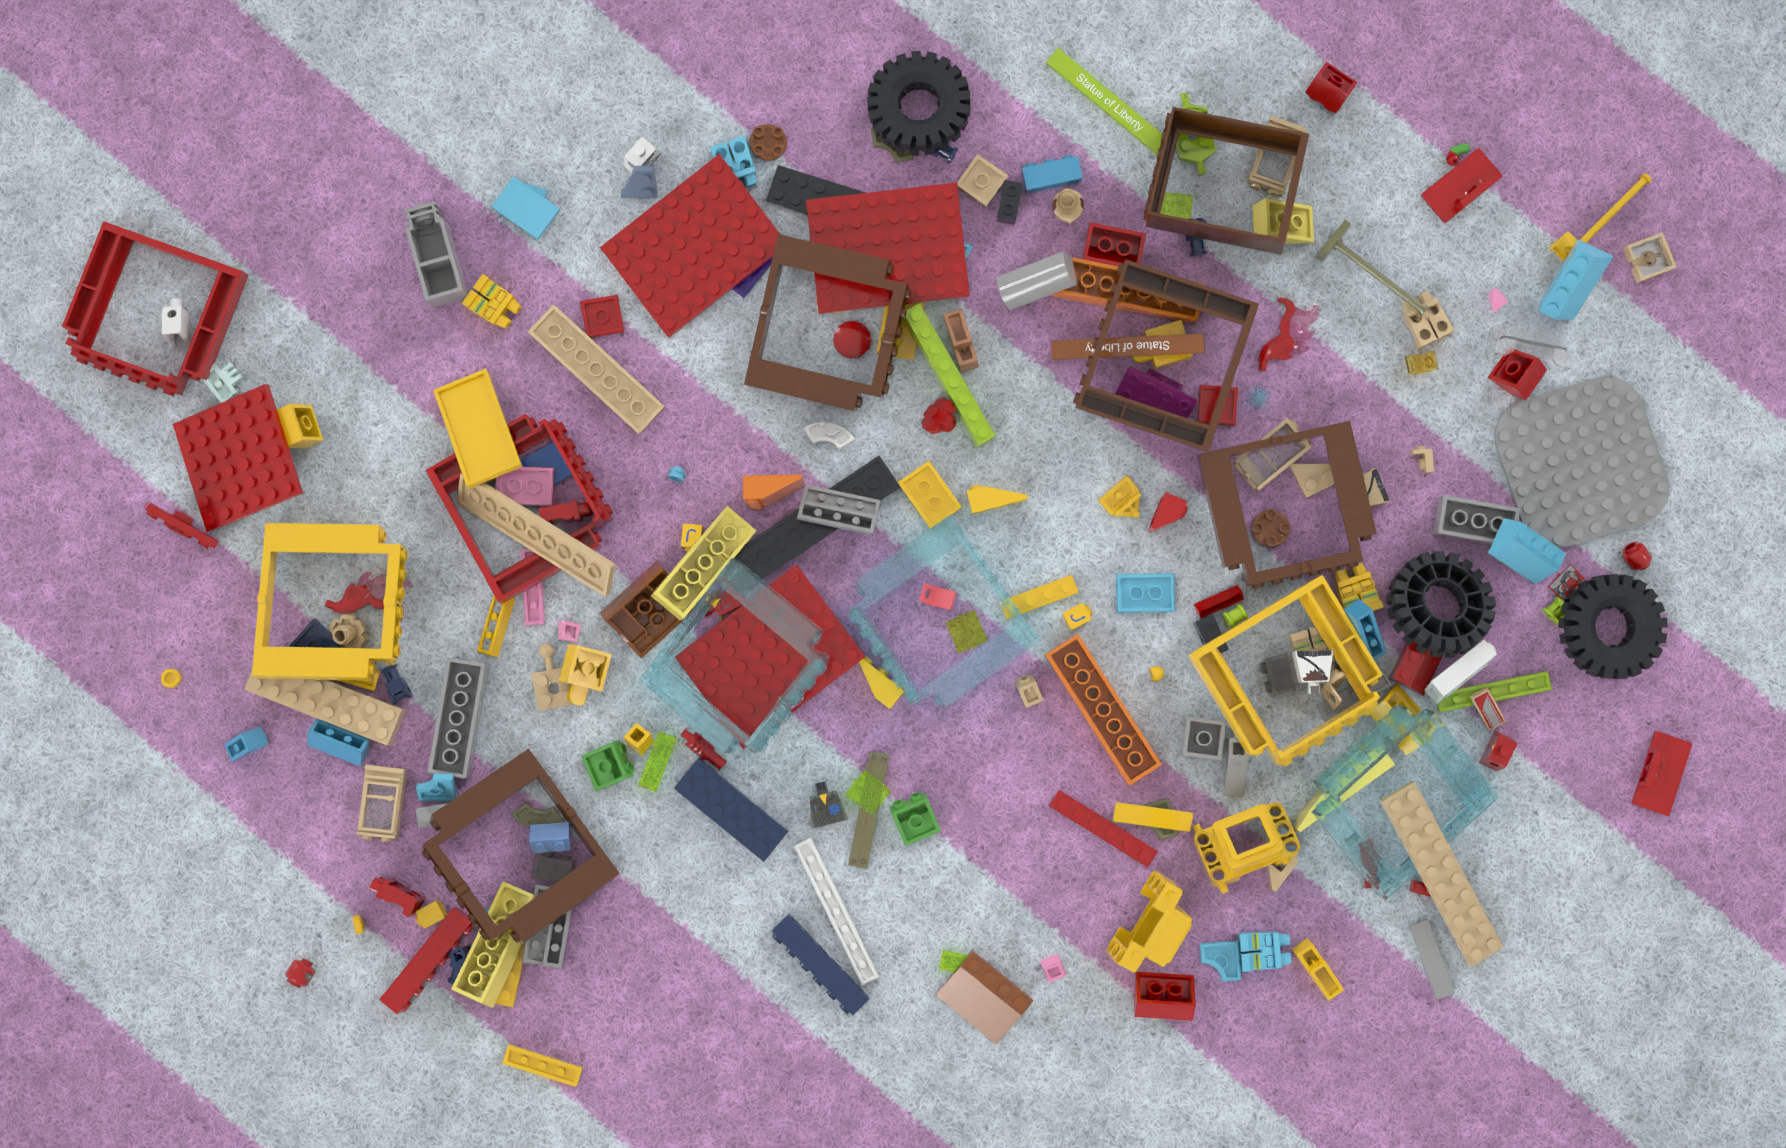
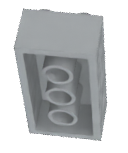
[1433,495,1521,545]

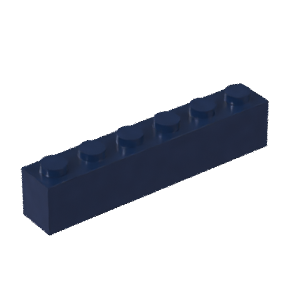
[772,914,870,1016]

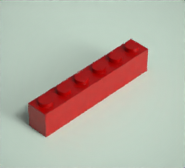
[379,906,474,1014]

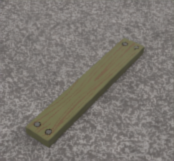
[848,751,889,869]

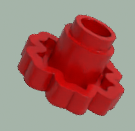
[921,397,956,434]

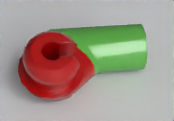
[1446,143,1470,166]

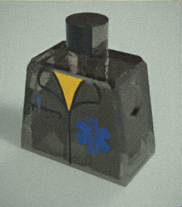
[810,781,848,829]

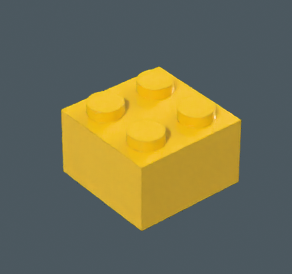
[277,404,324,449]

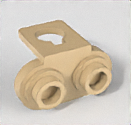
[1321,669,1347,710]

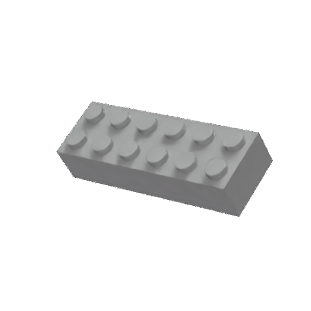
[427,657,490,779]

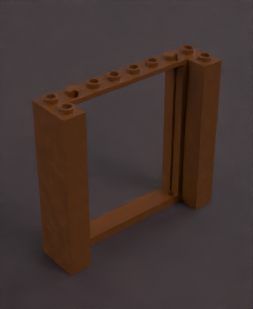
[1073,260,1259,452]

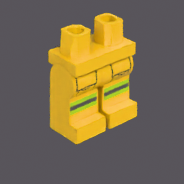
[462,274,522,330]
[1334,563,1384,611]

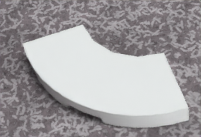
[803,422,856,450]

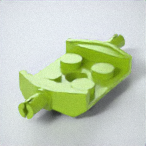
[1176,92,1217,176]

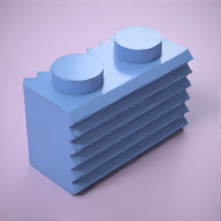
[529,822,572,854]

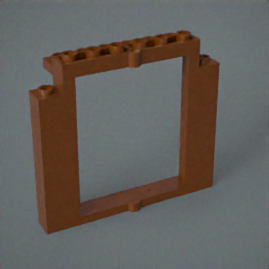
[744,234,911,411]
[1197,421,1377,589]
[421,748,620,945]

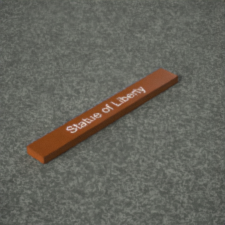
[1051,334,1205,360]

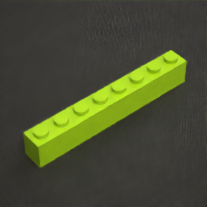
[903,303,996,448]

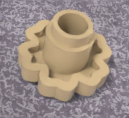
[329,614,367,648]

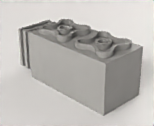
[404,202,469,308]

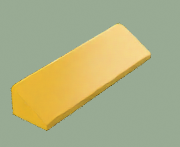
[477,595,516,657]
[1113,802,1193,832]

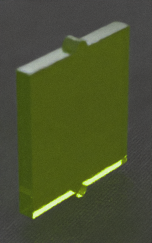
[1160,192,1193,219]
[946,610,988,653]
[845,770,891,815]

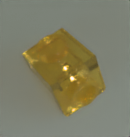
[1405,351,1438,375]

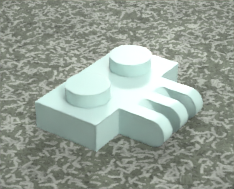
[203,363,243,403]

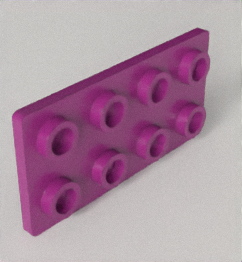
[1115,366,1197,418]

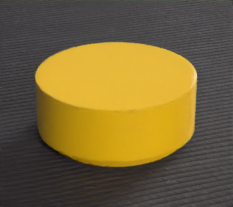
[161,669,181,688]
[353,914,365,935]

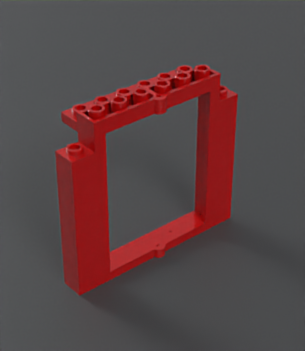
[61,221,249,397]
[425,414,613,604]

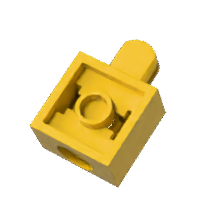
[1131,320,1193,370]
[559,644,612,706]

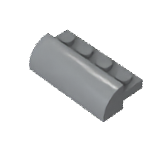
[797,484,881,535]
[522,884,571,969]

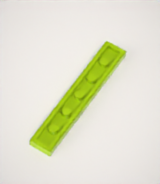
[1437,671,1552,713]

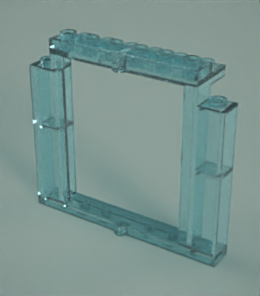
[847,515,1040,709]
[639,558,829,753]
[1312,704,1499,901]

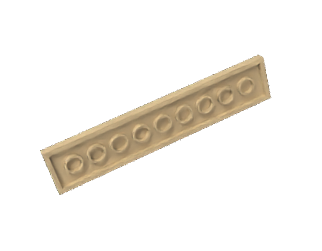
[457,473,615,597]
[1379,781,1503,967]

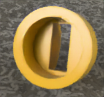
[1149,666,1164,682]

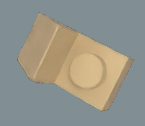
[1266,858,1299,892]

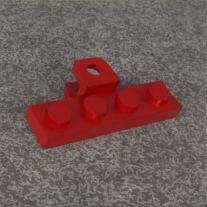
[144,501,218,549]

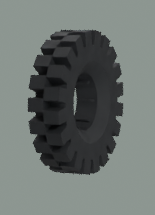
[867,51,971,156]
[1386,551,1496,658]
[1558,574,1668,679]

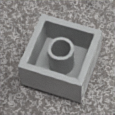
[1180,717,1226,760]

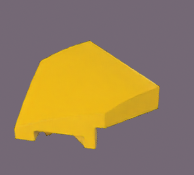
[1098,475,1141,518]

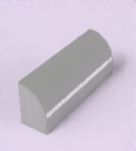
[997,252,1077,310]

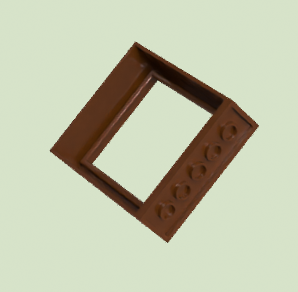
[1143,107,1309,255]

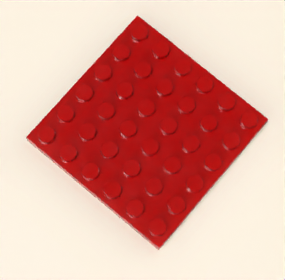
[173,384,303,532]

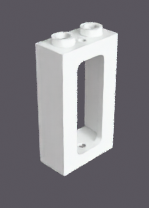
[1424,639,1497,705]

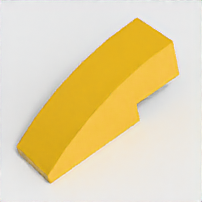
[1292,938,1344,1001]

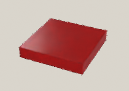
[580,295,624,338]
[1197,385,1238,426]

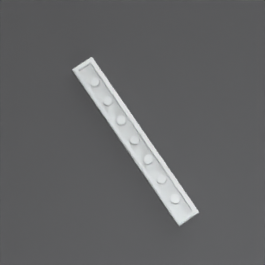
[794,837,879,986]

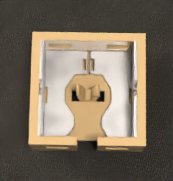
[1622,232,1677,284]

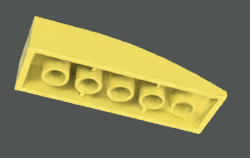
[651,506,756,620]
[1292,744,1395,832]
[451,882,535,1008]

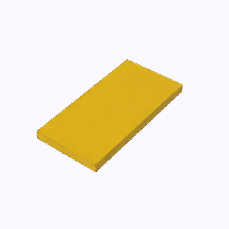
[433,368,523,489]

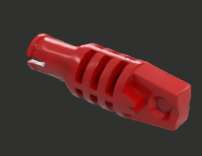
[680,729,727,771]

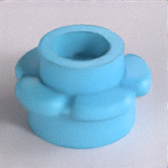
[668,466,686,483]

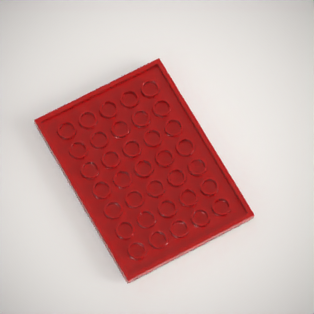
[600,154,781,338]
[806,182,970,314]
[675,564,866,749]

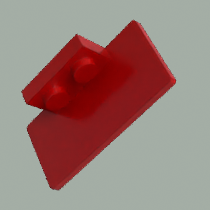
[1421,148,1503,223]
[1632,731,1692,816]

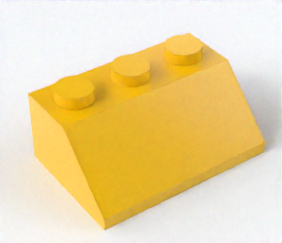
[1370,683,1436,755]

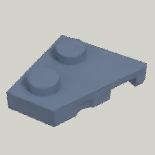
[621,165,658,198]

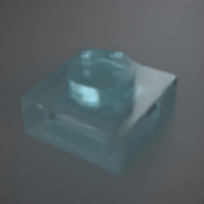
[1246,385,1272,410]

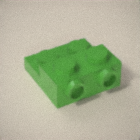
[581,740,634,791]
[889,792,941,846]

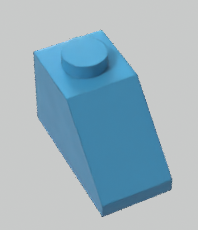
[224,727,268,762]

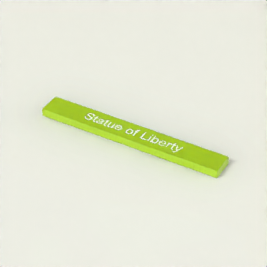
[1046,48,1162,155]

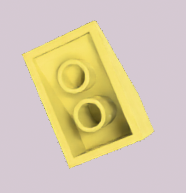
[1252,198,1314,244]

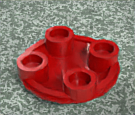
[833,321,871,358]

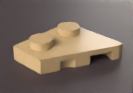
[1289,464,1334,498]

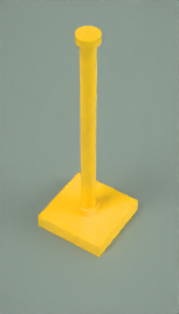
[1549,173,1652,262]

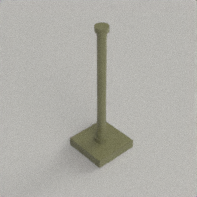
[1316,220,1428,316]

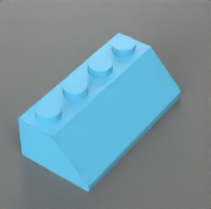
[1538,240,1613,320]
[1488,518,1566,584]

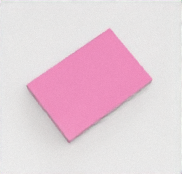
[495,467,555,506]

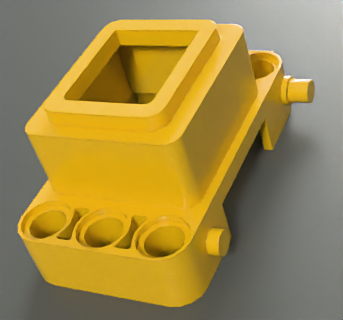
[1193,802,1300,894]
[1107,870,1192,973]

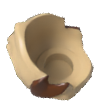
[1052,188,1084,224]

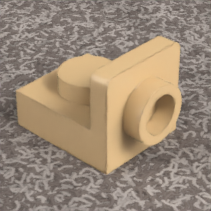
[1409,446,1434,474]
[1014,674,1043,708]

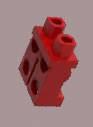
[538,500,593,525]
[369,876,426,917]

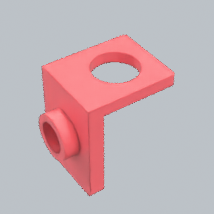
[919,583,957,610]

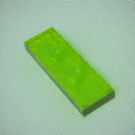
[638,731,677,792]

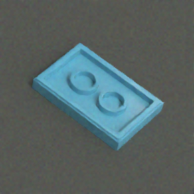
[491,176,560,240]
[1116,573,1175,613]

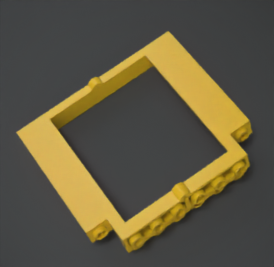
[252,523,408,681]
[1188,575,1383,767]

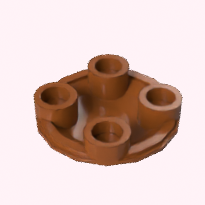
[749,124,787,161]
[1251,509,1291,547]

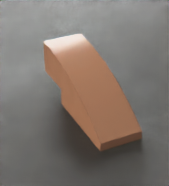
[943,309,979,373]

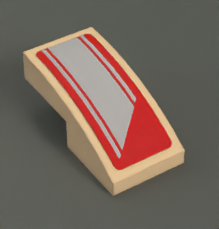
[1470,687,1506,731]

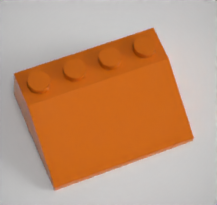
[743,474,805,510]

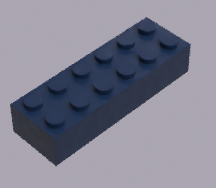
[674,758,789,862]

